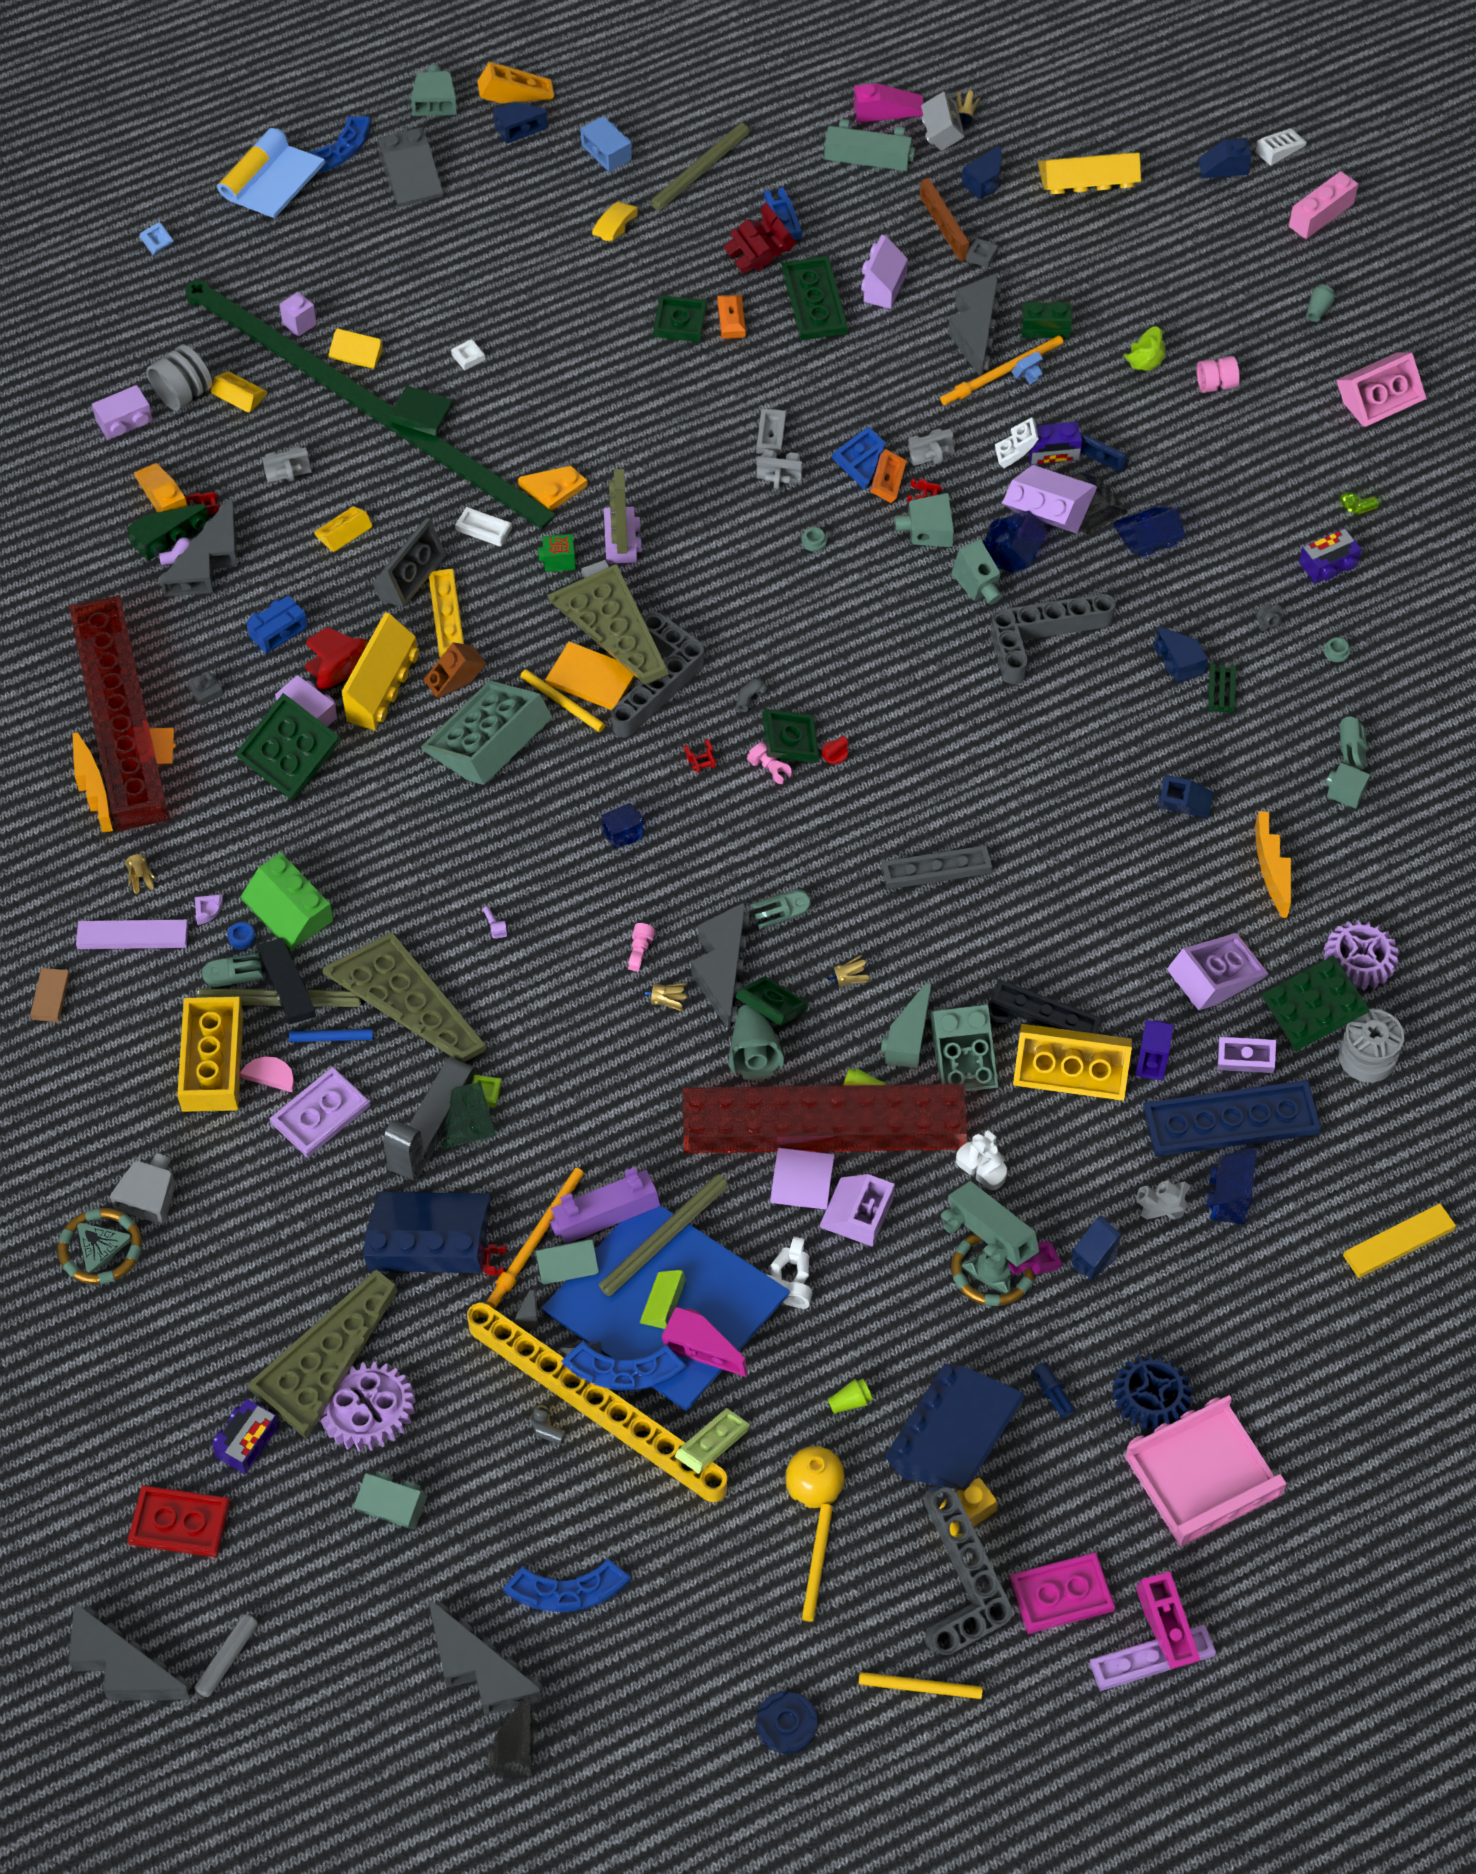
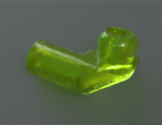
[1340,492,1378,514]

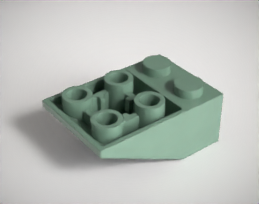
[929,1005,998,1094]

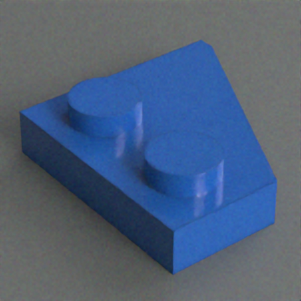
[832,426,886,490]

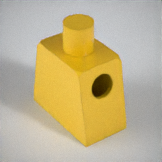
[940,1477,997,1536]

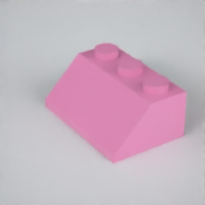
[1336,353,1426,427]

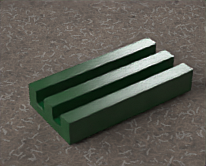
[1207,663,1236,713]

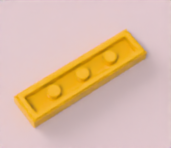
[429,569,464,658]
[1343,1203,1456,1278]

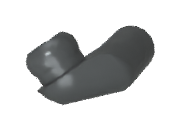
[531,1405,566,1445]

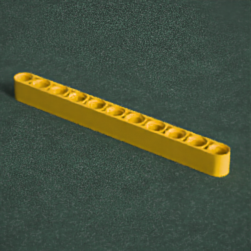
[467,1303,727,1502]

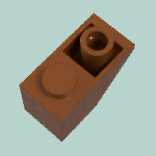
[424,642,486,698]

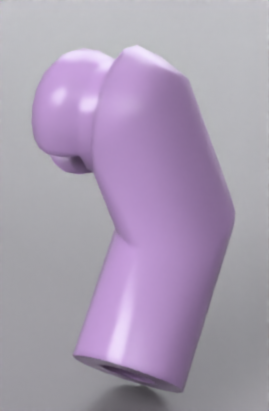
[159,537,191,566]

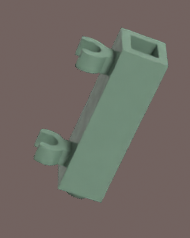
[824,119,915,171]
[940,1181,1039,1268]

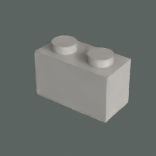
[921,91,964,151]

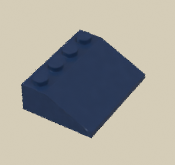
[363,1192,491,1273]
[885,1364,1025,1491]

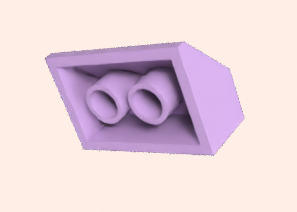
[1002,465,1097,534]

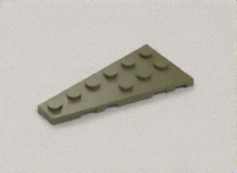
[547,564,669,685]
[323,932,486,1062]
[247,1269,398,1439]

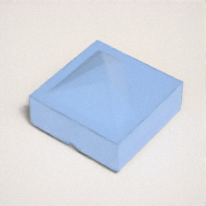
[139,222,174,255]

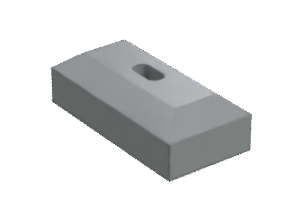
[756,409,786,455]

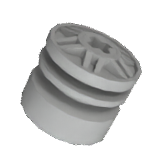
[146,344,213,411]
[1339,1009,1404,1083]

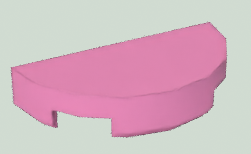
[240,1056,295,1093]

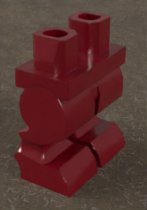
[723,202,797,275]

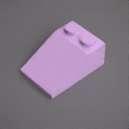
[1167,933,1268,1010]

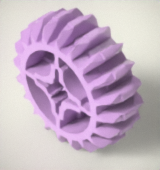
[1324,920,1398,991]

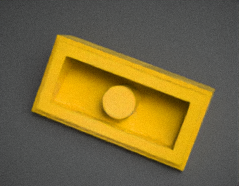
[328,329,383,369]
[211,371,267,412]
[314,506,372,552]

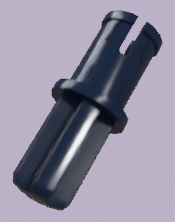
[1031,1362,1074,1418]

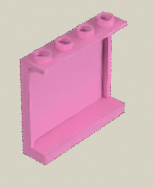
[1125,1395,1287,1547]

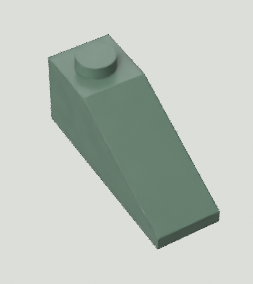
[881,983,931,1069]

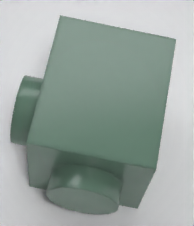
[1326,763,1370,809]

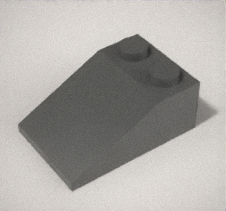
[377,127,443,207]

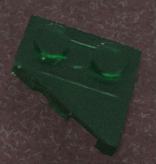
[443,1082,496,1149]

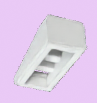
[1255,129,1306,166]

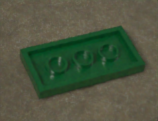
[781,256,848,341]

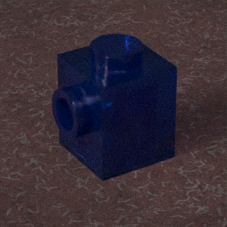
[601,803,645,849]

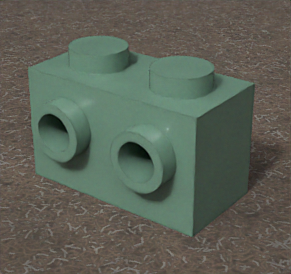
[353,1471,427,1530]

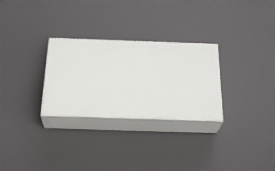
[455,507,512,547]

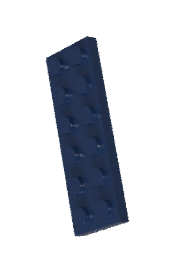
[1143,1080,1321,1157]

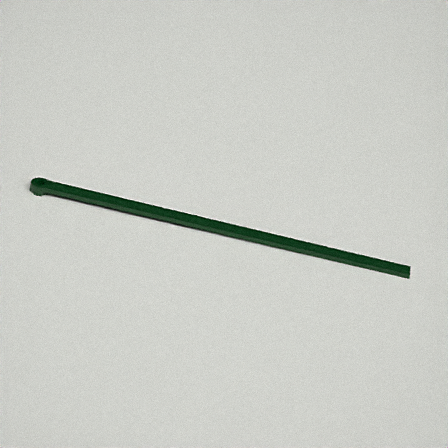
[185,280,555,530]

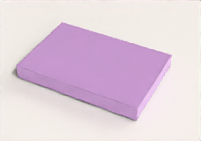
[269,1067,371,1158]

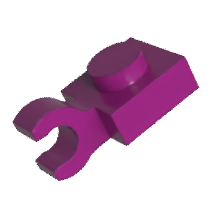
[1008,1240,1063,1275]

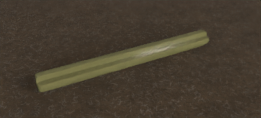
[651,123,749,211]
[197,988,362,1007]
[599,1174,728,1296]

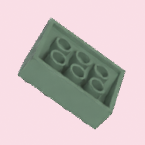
[421,680,552,785]

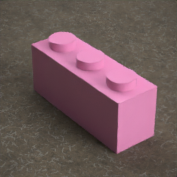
[1289,171,1358,239]

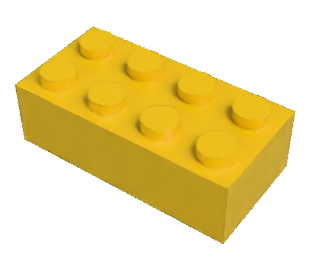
[177,997,244,1112]

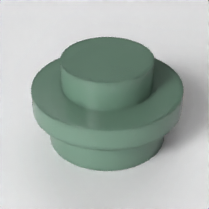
[802,527,827,552]
[1324,637,1350,662]

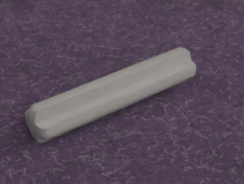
[195,1614,258,1698]

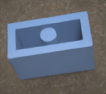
[581,116,632,172]

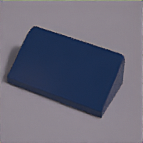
[1080,433,1130,473]

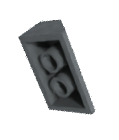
[372,518,446,607]

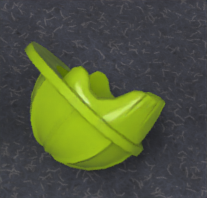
[1124,326,1165,371]

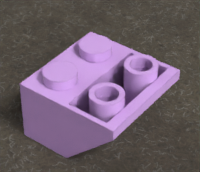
[861,235,908,309]
[820,1174,895,1247]

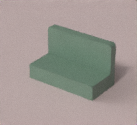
[534,1239,599,1285]

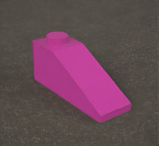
[854,83,924,123]
[662,1307,748,1377]
[1136,1571,1201,1669]

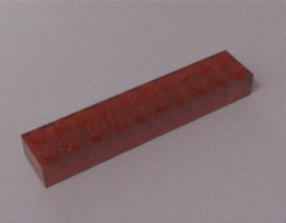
[69,595,170,832]
[683,1084,967,1153]

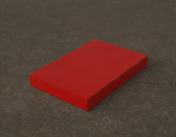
[127,1485,231,1558]

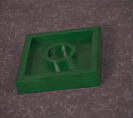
[653,295,708,342]
[389,385,453,436]
[762,709,819,763]
[736,976,809,1026]

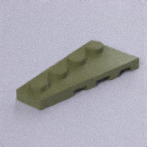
[609,469,628,554]

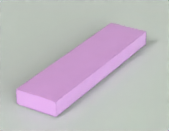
[76,920,188,949]
[1089,1625,1216,1691]

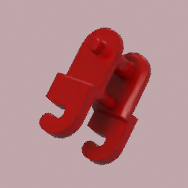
[907,479,942,503]
[185,492,220,515]
[683,739,717,773]
[483,1244,506,1276]

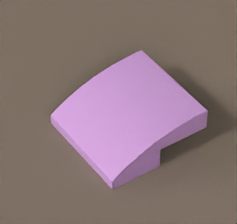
[770,1148,834,1210]

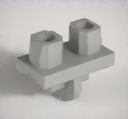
[908,428,955,466]
[262,446,311,482]
[756,450,802,490]
[1136,1180,1190,1220]

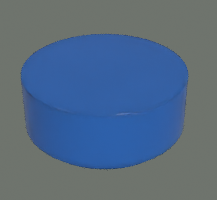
[227,922,256,950]

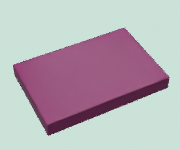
[1009,1552,1115,1634]

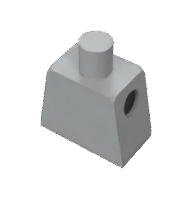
[110,1154,175,1225]

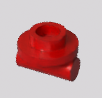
[822,736,848,764]

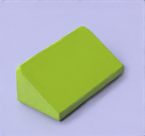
[640,1270,686,1329]

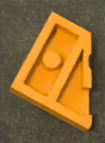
[518,466,587,511]

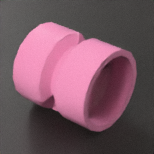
[1197,356,1239,393]

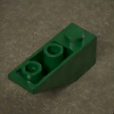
[127,504,209,561]

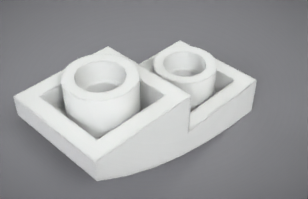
[995,418,1039,468]

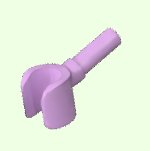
[483,907,507,938]

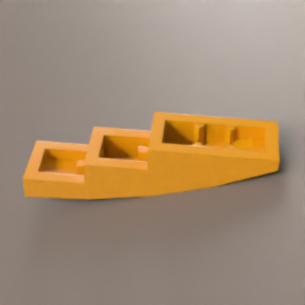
[72,732,113,832]
[1255,811,1291,918]

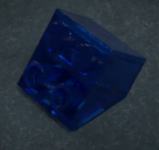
[982,510,1048,573]

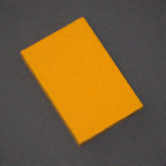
[546,642,636,710]

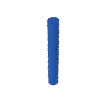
[289,1029,373,1042]

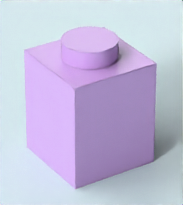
[279,292,317,337]

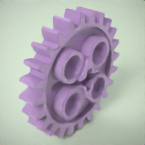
[321,1362,416,1451]

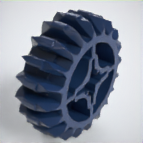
[1112,1354,1193,1431]

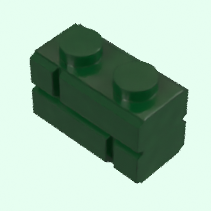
[1021,301,1072,338]

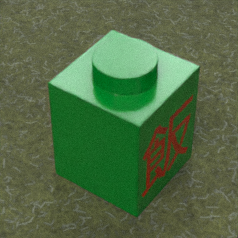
[538,534,575,572]

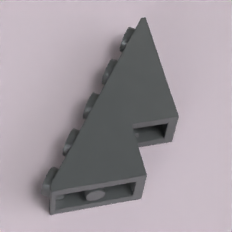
[948,274,1002,376]
[159,498,238,597]
[691,903,750,1030]
[429,1600,543,1716]
[69,1605,192,1701]

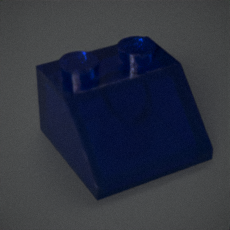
[1113,505,1185,556]
[1206,1148,1257,1225]

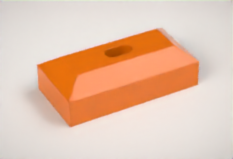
[717,294,746,339]
[870,449,907,503]

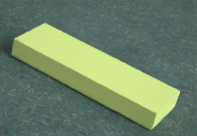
[675,1408,750,1474]

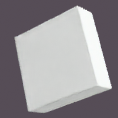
[451,339,485,370]

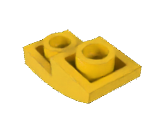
[592,202,638,241]

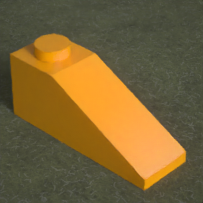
[477,62,554,103]
[134,463,187,512]

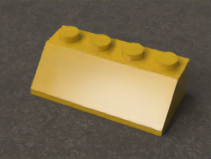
[1038,153,1141,194]
[342,612,419,731]
[1013,1024,1132,1101]

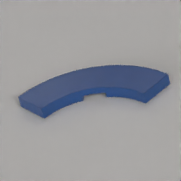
[307,116,371,173]
[561,1341,687,1391]
[503,1559,631,1612]

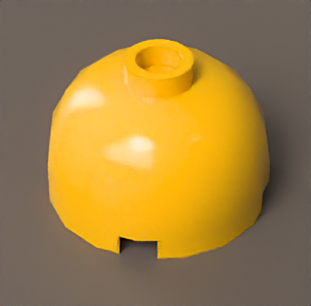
[786,1446,845,1508]

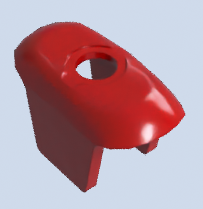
[306,627,368,690]

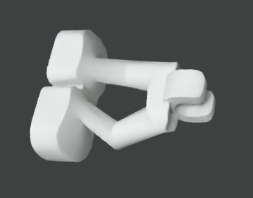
[956,1130,1007,1190]
[767,1237,813,1309]

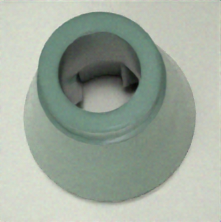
[1306,285,1335,322]

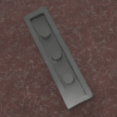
[881,845,992,890]

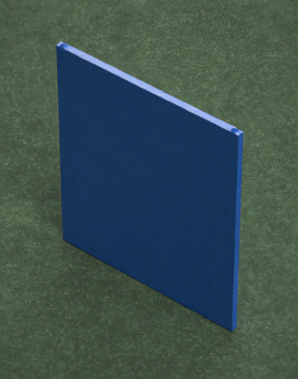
[541,1205,790,1411]

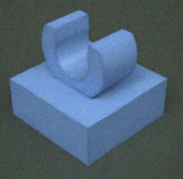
[1011,351,1043,384]

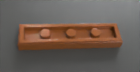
[920,178,969,262]

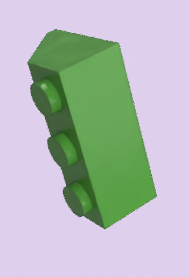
[241,852,333,951]

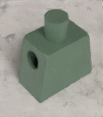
[411,65,457,116]
[894,493,954,547]
[952,539,1002,605]

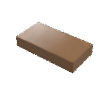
[30,968,70,1022]

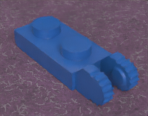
[764,188,802,240]

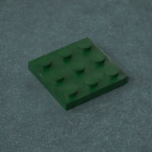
[234,693,343,801]
[1261,955,1370,1052]

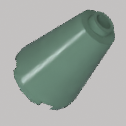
[728,1004,784,1080]

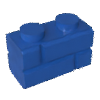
[246,595,308,654]

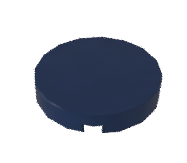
[756,1691,817,1754]

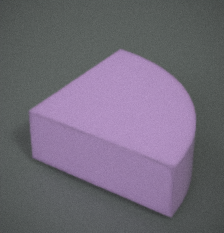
[195,894,223,925]

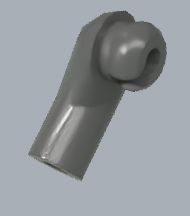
[736,679,767,712]

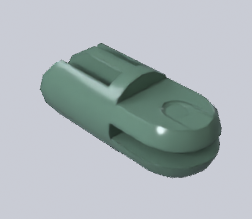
[1340,716,1367,771]
[751,890,811,930]
[202,953,264,987]

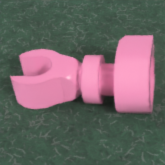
[747,741,792,784]
[628,923,656,972]

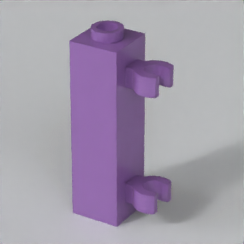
[550,1167,660,1244]

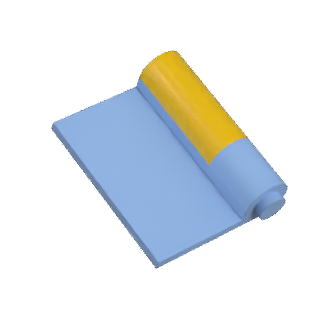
[217,128,326,218]

